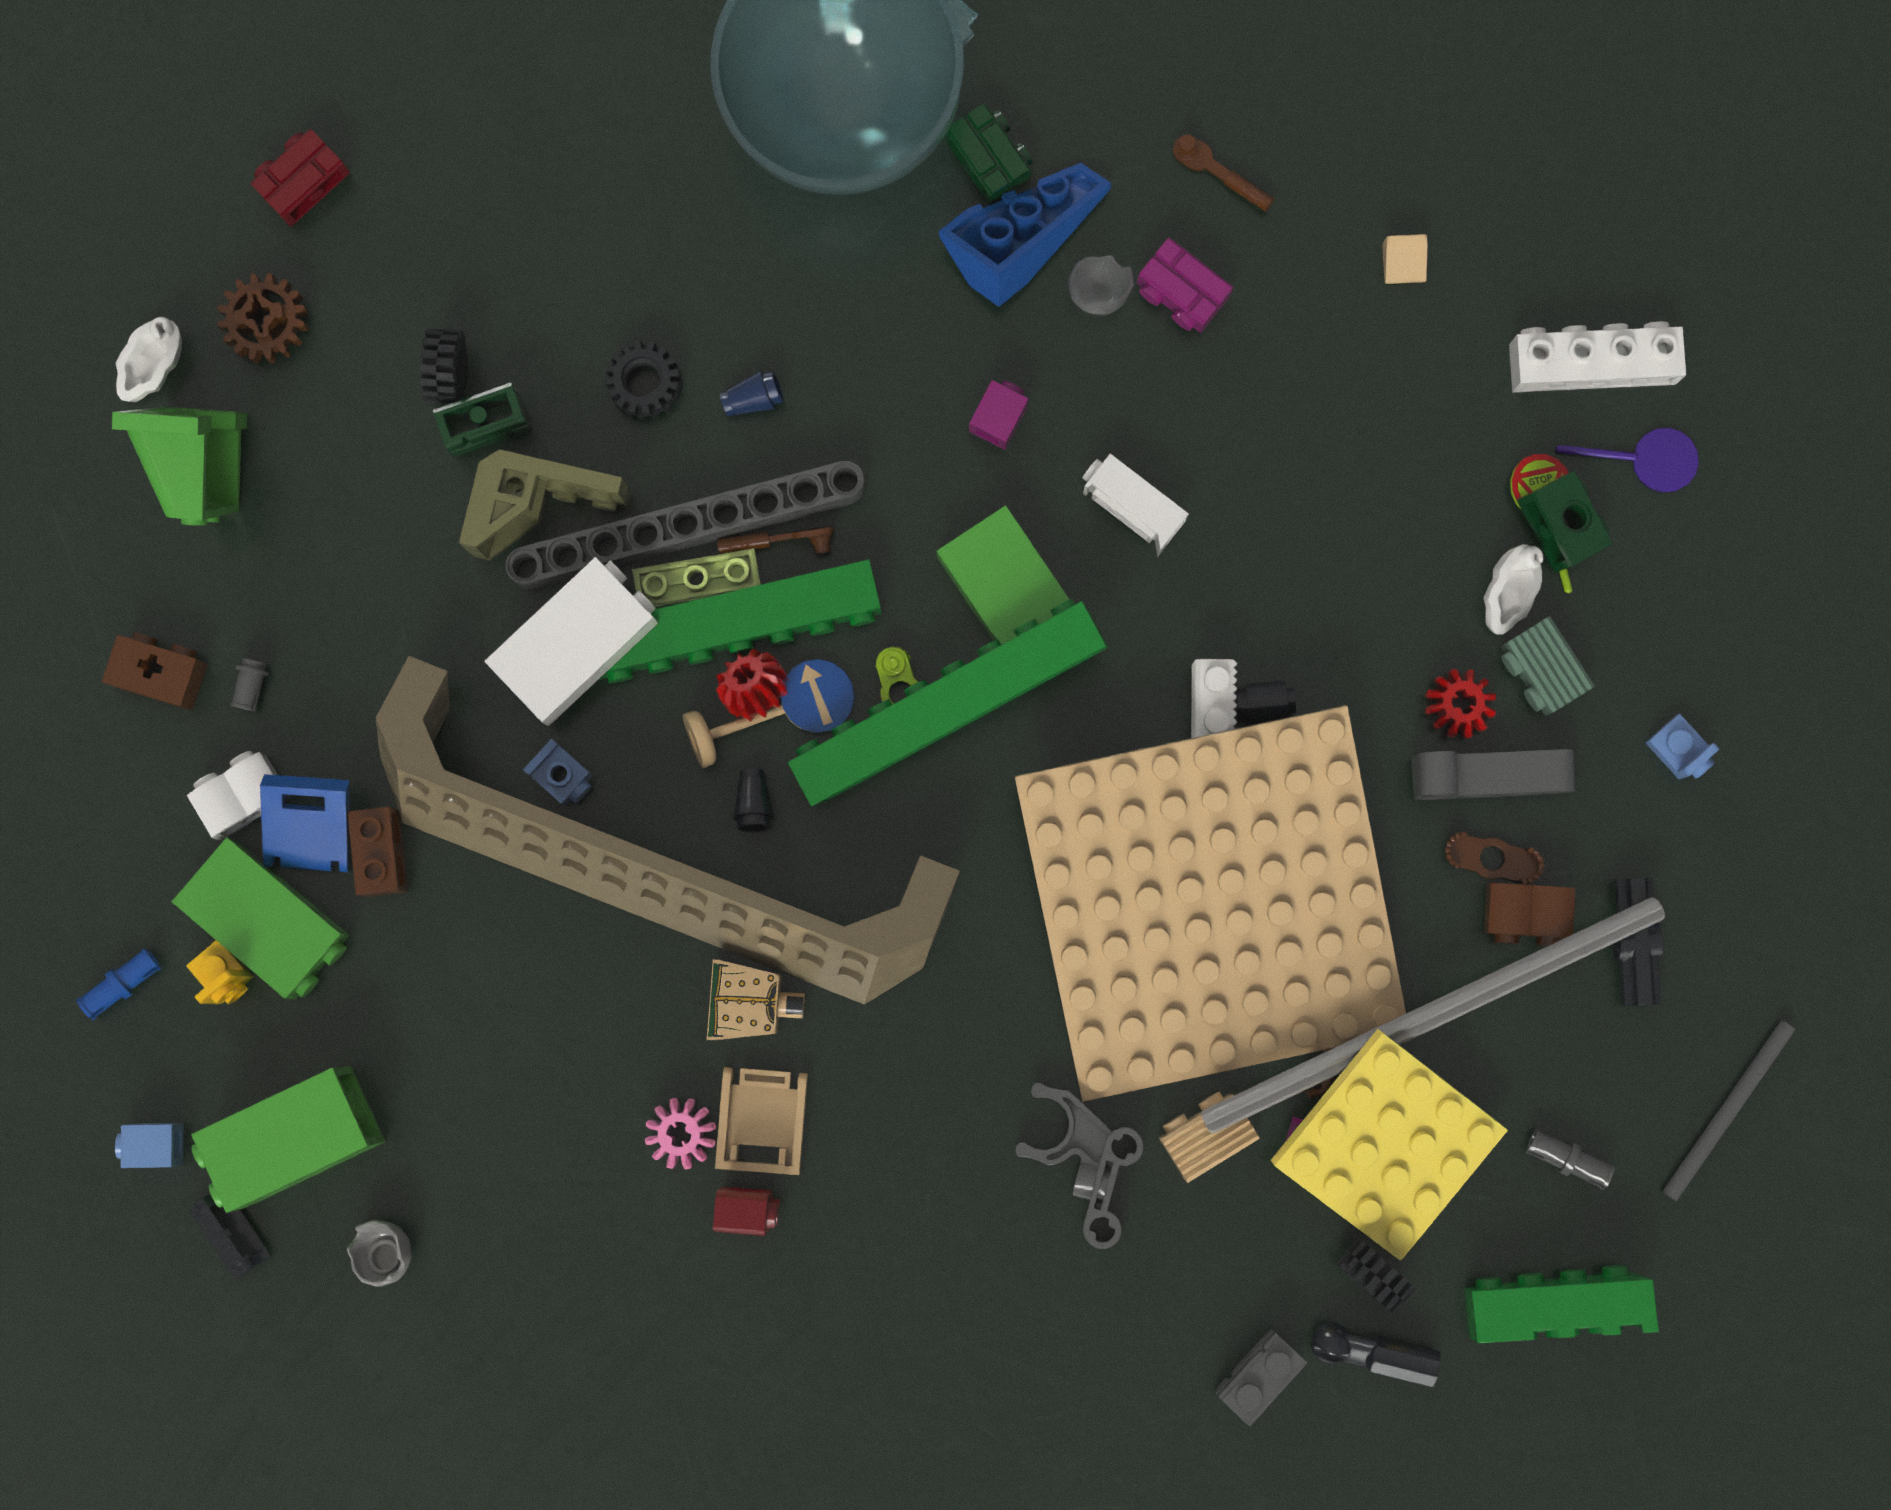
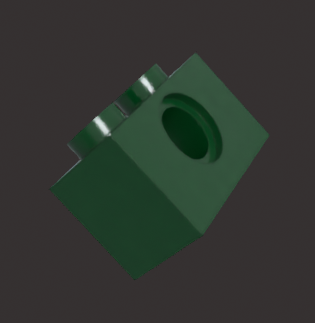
[1517,471,1613,573]

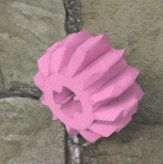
[645,1098,717,1169]

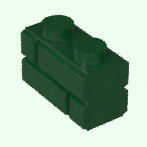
[945,103,1033,205]
[433,382,531,457]

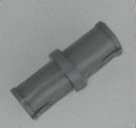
[1525,1129,1615,1190]

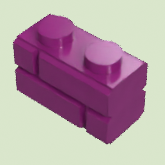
[1137,237,1234,333]

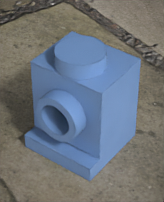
[523,739,594,806]

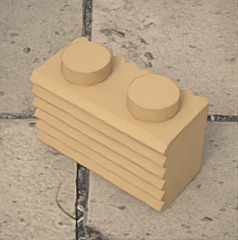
[1158,1091,1260,1183]

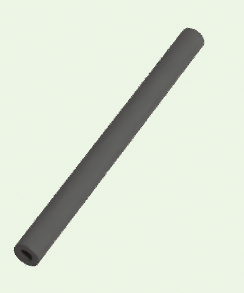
[1662,1020,1795,1202]

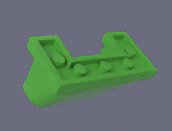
[112,407,247,525]

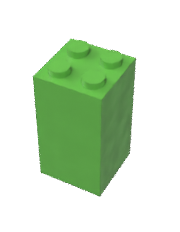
[191,1066,386,1213]

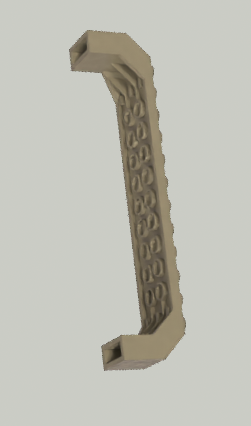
[376,656,960,1005]

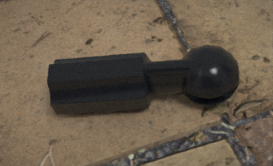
[1311,1323,1441,1387]

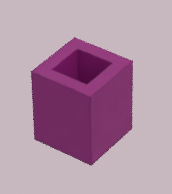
[969,380,1029,450]

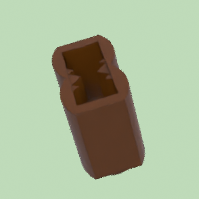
[1484,883,1575,946]

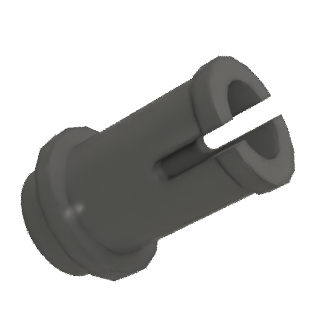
[230,658,269,712]

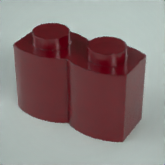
[713,1186,780,1236]

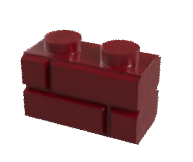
[250,128,350,227]

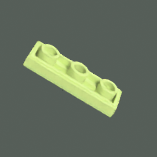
[632,548,761,609]

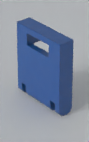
[260,774,351,872]

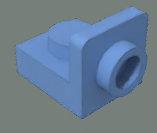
[1645,714,1719,779]

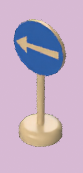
[683,659,855,768]

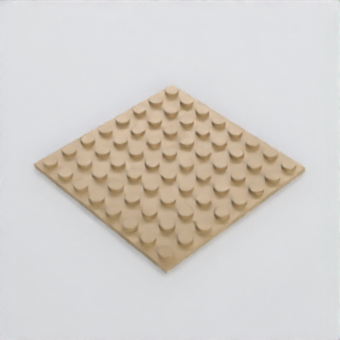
[1014,705,1406,1102]

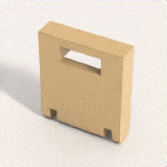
[715,1067,808,1175]

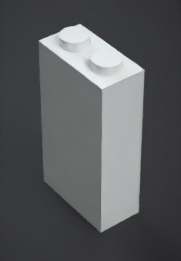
[484,557,658,726]

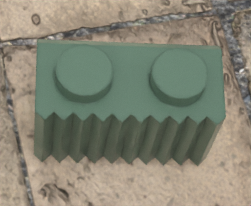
[1501,616,1595,716]

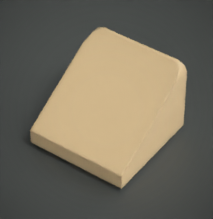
[1382,234,1428,284]

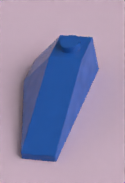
[939,163,1111,307]

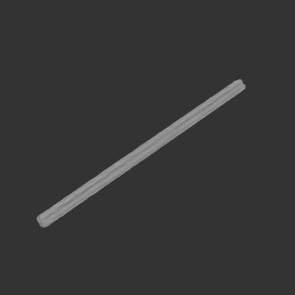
[1201,897,1665,1133]

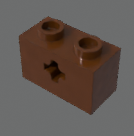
[102,632,208,711]

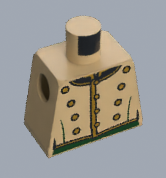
[707,959,805,1040]

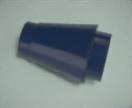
[720,370,784,417]

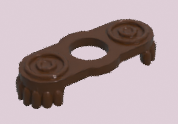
[1444,832,1545,884]

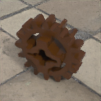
[217,273,309,364]

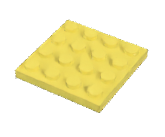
[1270,1029,1508,1261]

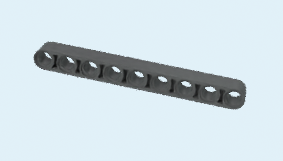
[505,461,865,590]

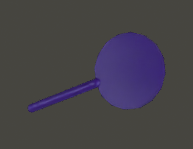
[1556,428,1699,493]

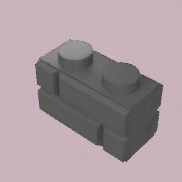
[1214,1328,1307,1426]

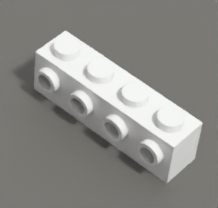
[1509,321,1686,392]

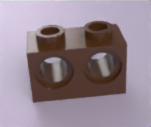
[348,807,408,897]

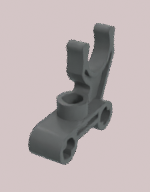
[1015,1083,1145,1249]

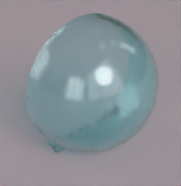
[710,0,978,195]

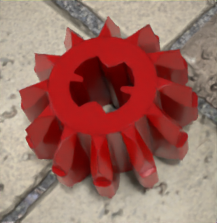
[716,648,788,722]
[1425,669,1496,739]

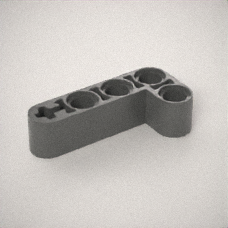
[1411,749,1576,800]

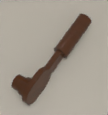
[1173,134,1275,212]
[717,525,834,554]

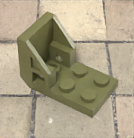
[459,449,632,561]

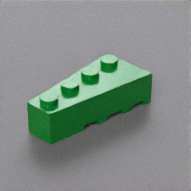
[1464,1265,1659,1343]

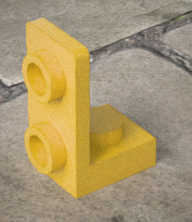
[186,940,254,1005]

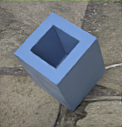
[115,1123,184,1168]

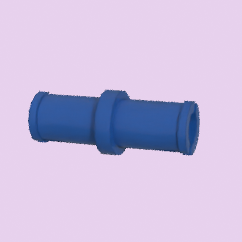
[76,947,162,1020]

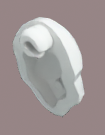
[116,317,182,402]
[1483,544,1543,634]

